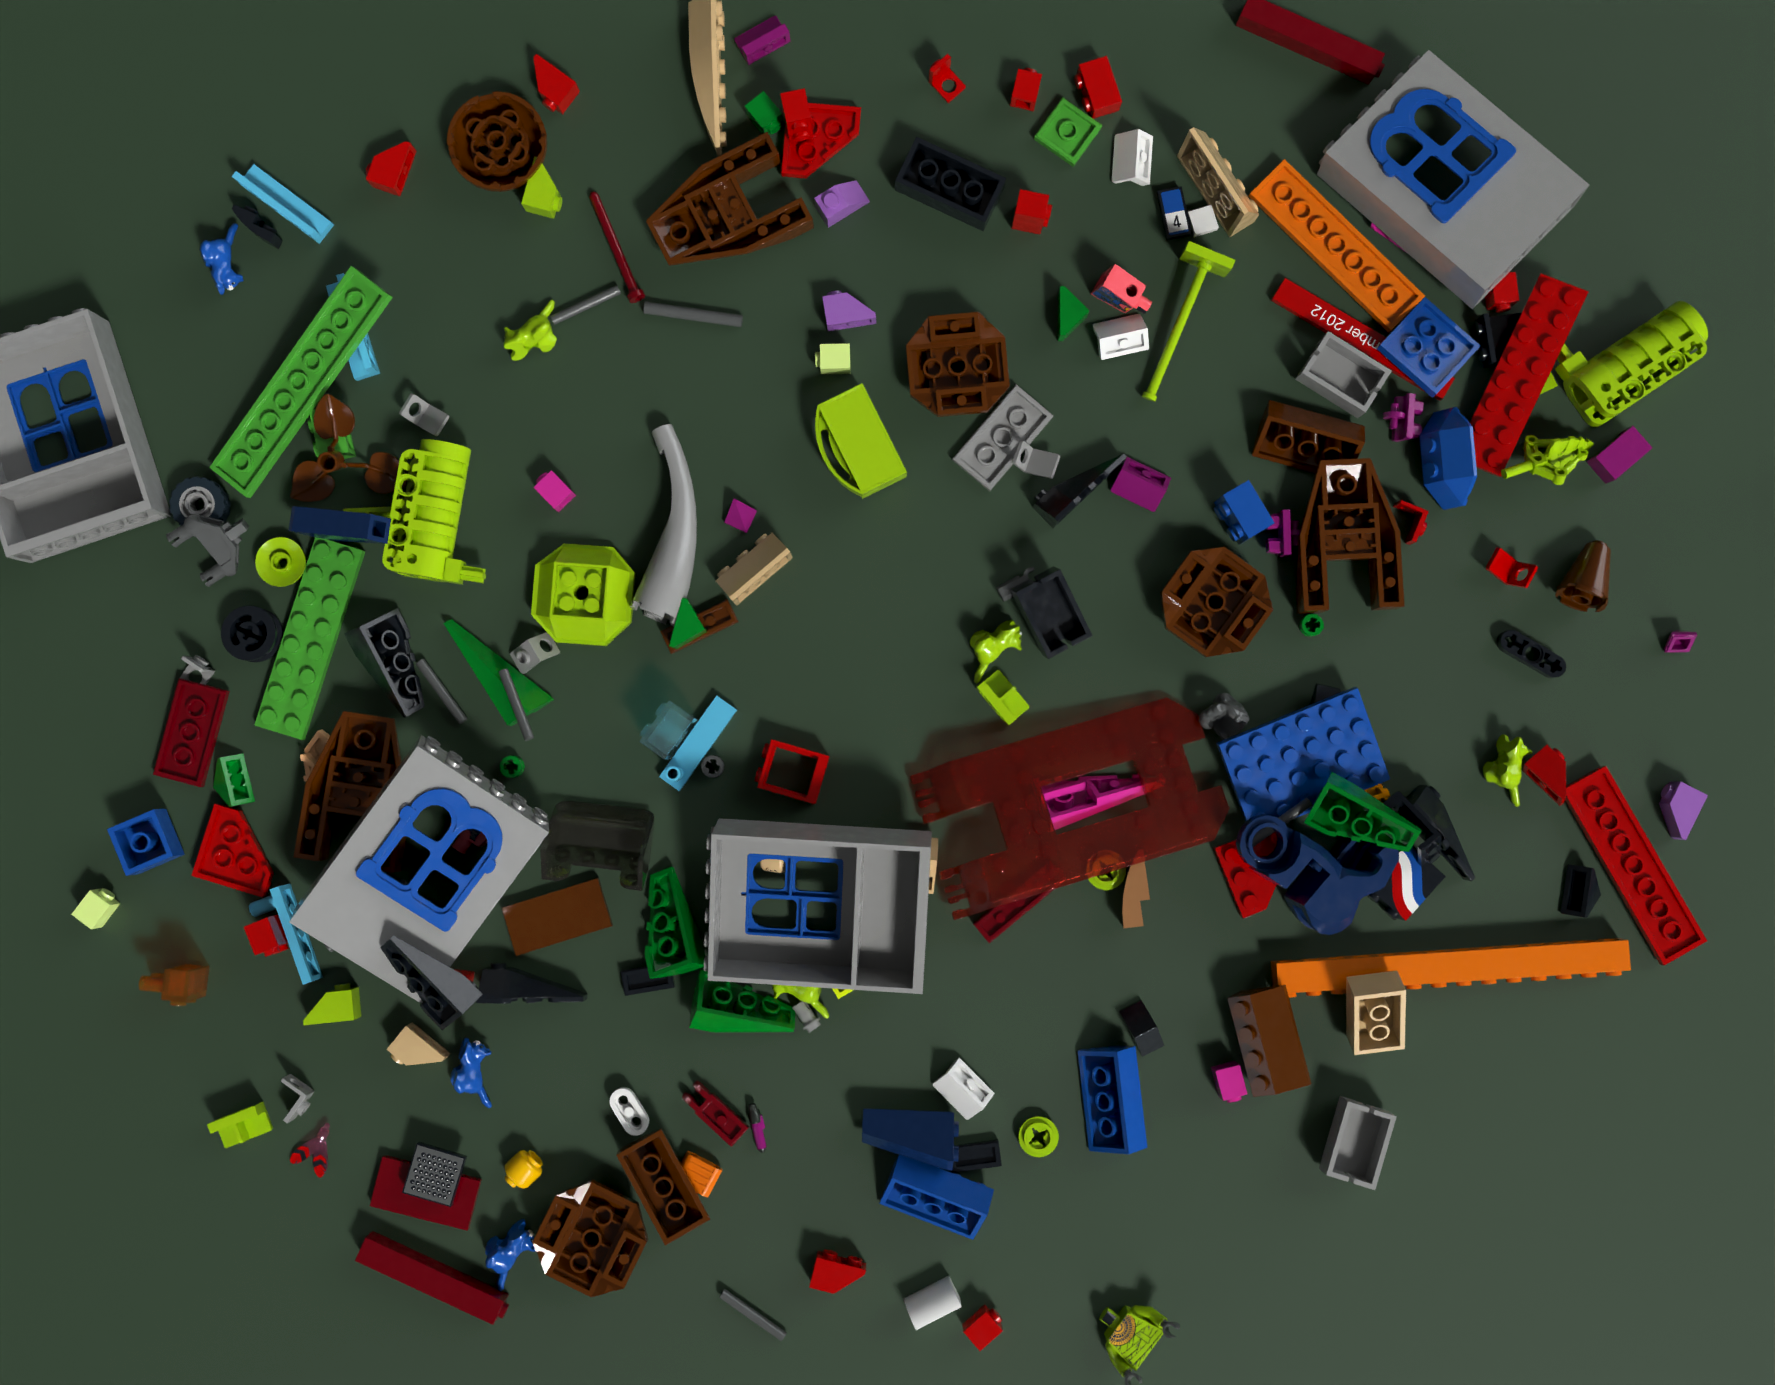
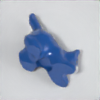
[200,223,244,295]
[450,1038,492,1108]
[485,1219,535,1291]

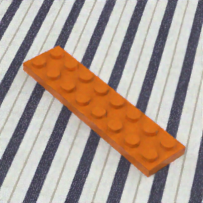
[1248,159,1425,333]

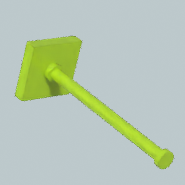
[1142,241,1235,402]

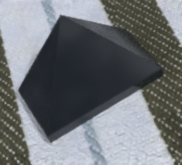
[1561,864,1601,918]

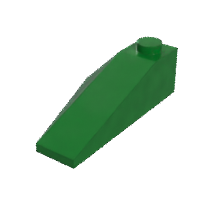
[645,867,705,979]
[689,969,795,1032]

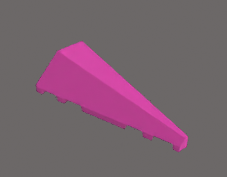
[1031,774,1165,832]

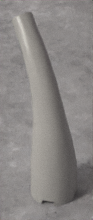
[630,424,697,627]

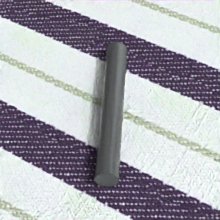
[550,285,621,325]
[416,659,468,724]
[498,669,534,741]
[1252,797,1313,847]
[719,1289,787,1341]

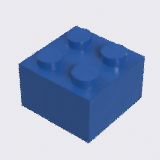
[1214,480,1275,545]
[107,809,185,876]

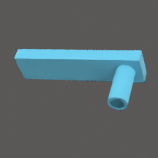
[659,695,737,791]
[249,884,323,985]

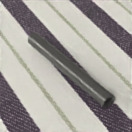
[644,301,743,327]

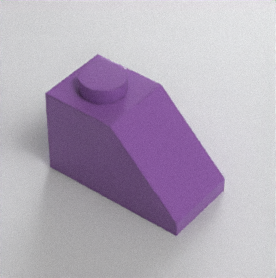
[814,180,870,228]
[822,291,876,332]
[1659,781,1708,840]

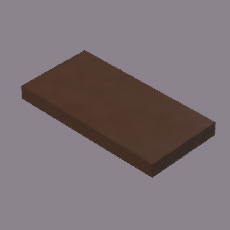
[502,878,613,956]

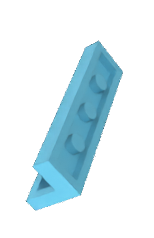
[231,164,334,244]
[326,273,380,381]

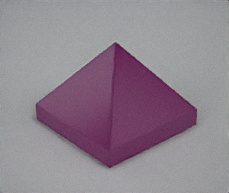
[1664,630,1697,653]

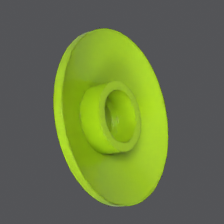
[255,537,306,587]

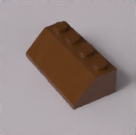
[1252,400,1365,473]
[1227,985,1311,1097]
[616,1128,710,1246]

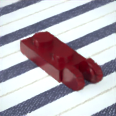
[682,1081,749,1147]

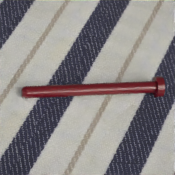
[589,192,645,303]

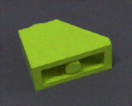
[521,157,562,219]
[303,983,361,1025]

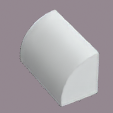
[904,1275,962,1330]

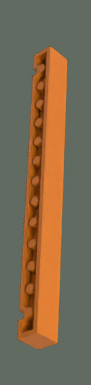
[1271,938,1631,998]

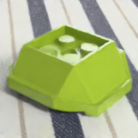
[531,543,636,646]

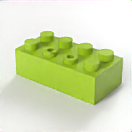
[815,383,907,499]

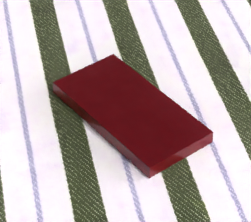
[153,678,230,787]
[370,1155,482,1231]

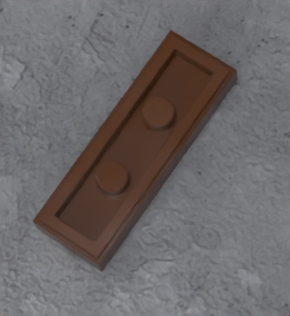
[660,599,739,654]

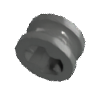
[701,755,725,778]

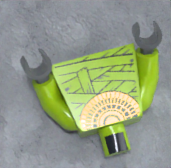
[1099,1305,1180,1385]

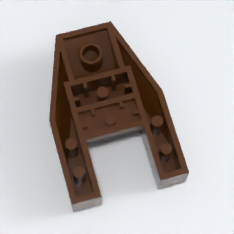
[646,132,814,266]
[1296,458,1405,614]
[293,711,406,873]

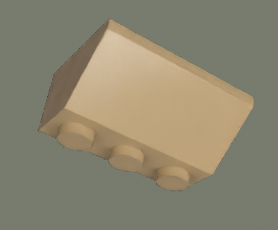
[716,533,793,606]

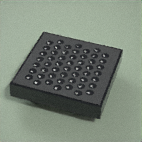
[402,1142,467,1207]

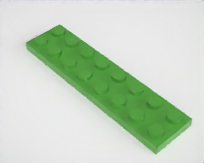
[254,537,366,740]

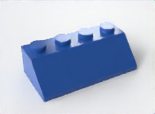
[1077,1046,1147,1154]
[879,1155,994,1240]

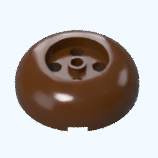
[447,91,547,192]

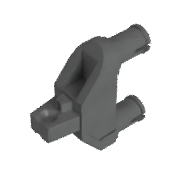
[166,515,249,587]

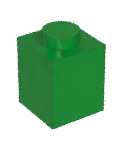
[745,91,784,135]

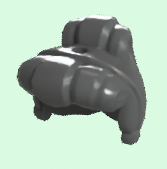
[1198,693,1250,740]

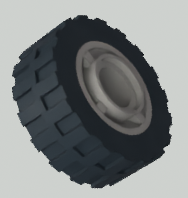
[169,477,231,526]

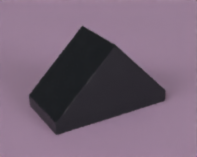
[1119,1000,1165,1057]

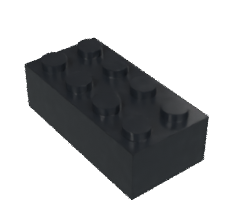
[895,136,1006,232]

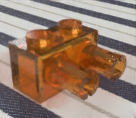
[139,964,210,1006]

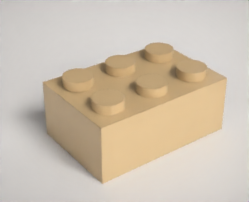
[1346,971,1406,1055]

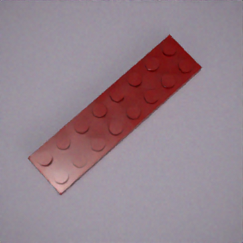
[1470,273,1589,477]
[1565,766,1707,966]

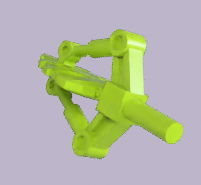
[1501,435,1594,485]

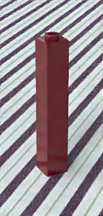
[1236,0,1385,85]
[355,1231,510,1325]

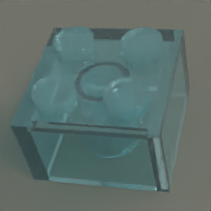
[639,700,699,760]

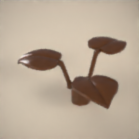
[290,394,407,502]

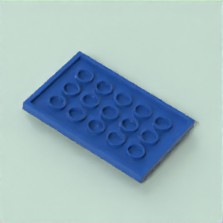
[1216,687,1390,830]

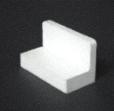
[1112,129,1153,186]
[1093,314,1149,360]
[933,1058,995,1120]

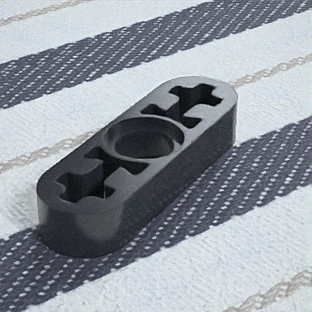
[1497,630,1566,678]

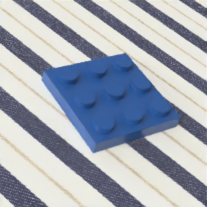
[1377,297,1481,398]

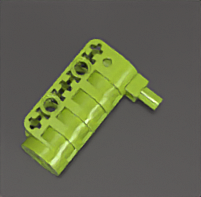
[1555,301,1708,427]
[382,439,486,585]

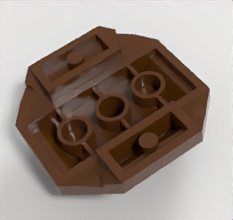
[906,312,1010,417]
[1160,547,1273,658]
[532,1180,648,1297]

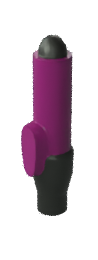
[748,1103,767,1153]

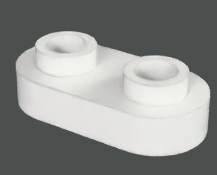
[610,1087,649,1136]

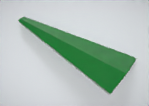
[443,619,554,726]

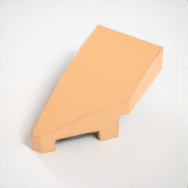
[300,729,330,782]

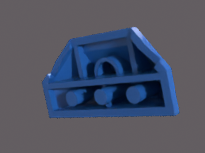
[1419,407,1477,510]

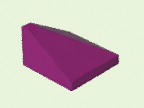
[724,499,757,533]

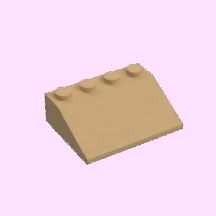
[1177,127,1259,238]

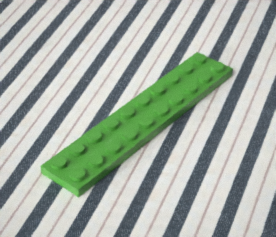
[209,266,393,498]

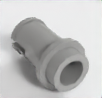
[792,1001,821,1033]

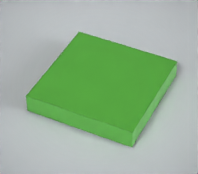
[1034,97,1102,167]

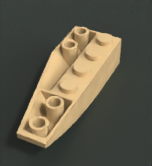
[688,0,727,156]

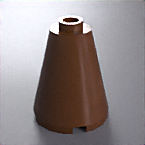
[1555,540,1611,612]

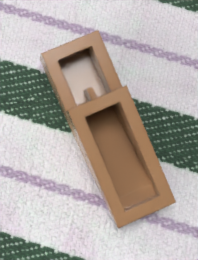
[1122,849,1150,929]

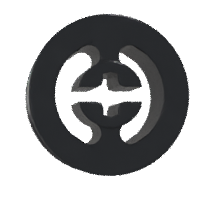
[221,606,284,662]

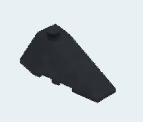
[1033,453,1127,528]
[344,608,425,718]
[1406,785,1475,881]
[380,936,483,1030]
[476,963,588,1004]

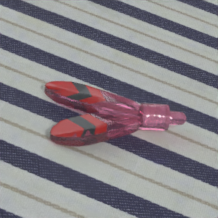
[290,1123,330,1178]

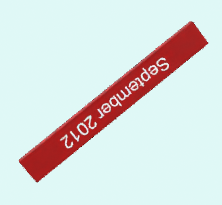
[1271,278,1455,401]

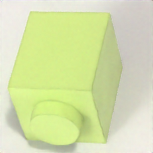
[815,343,851,374]
[71,888,121,929]

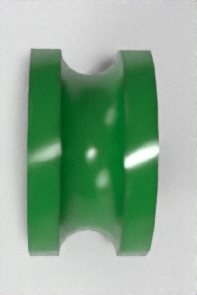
[1299,614,1324,637]
[500,755,525,778]

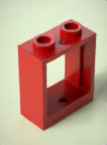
[755,739,830,804]

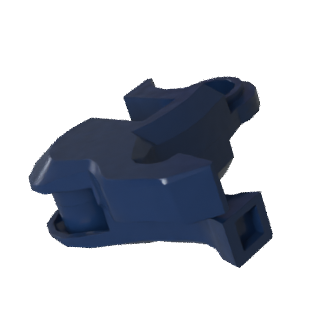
[1236,814,1399,935]

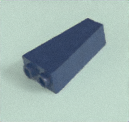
[288,506,391,544]
[862,1109,959,1170]

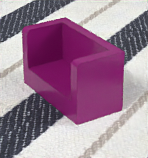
[1587,426,1652,484]

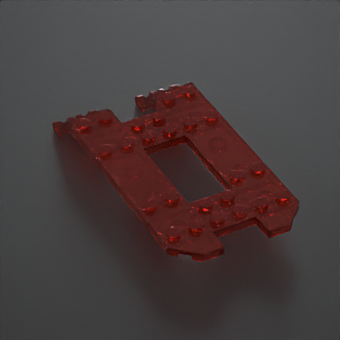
[909,697,1229,920]

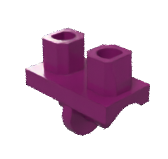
[1383,393,1424,442]
[1266,510,1300,558]

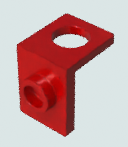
[929,54,966,103]
[1393,500,1429,545]
[1485,547,1538,588]

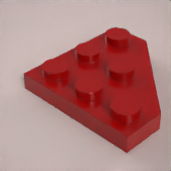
[781,103,861,179]
[191,803,274,898]
[1213,832,1277,918]

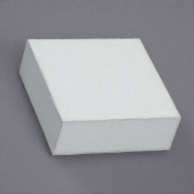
[1187,205,1219,237]

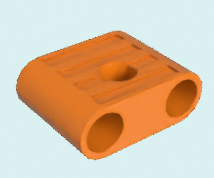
[681,1151,723,1197]

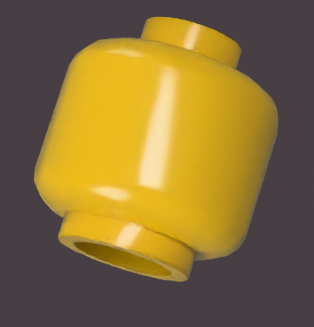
[504,1150,543,1189]

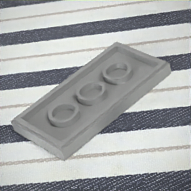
[952,385,1053,492]

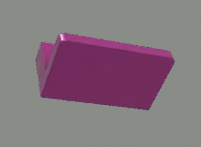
[734,16,791,65]
[1111,457,1171,512]

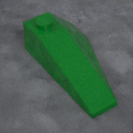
[1304,772,1422,852]

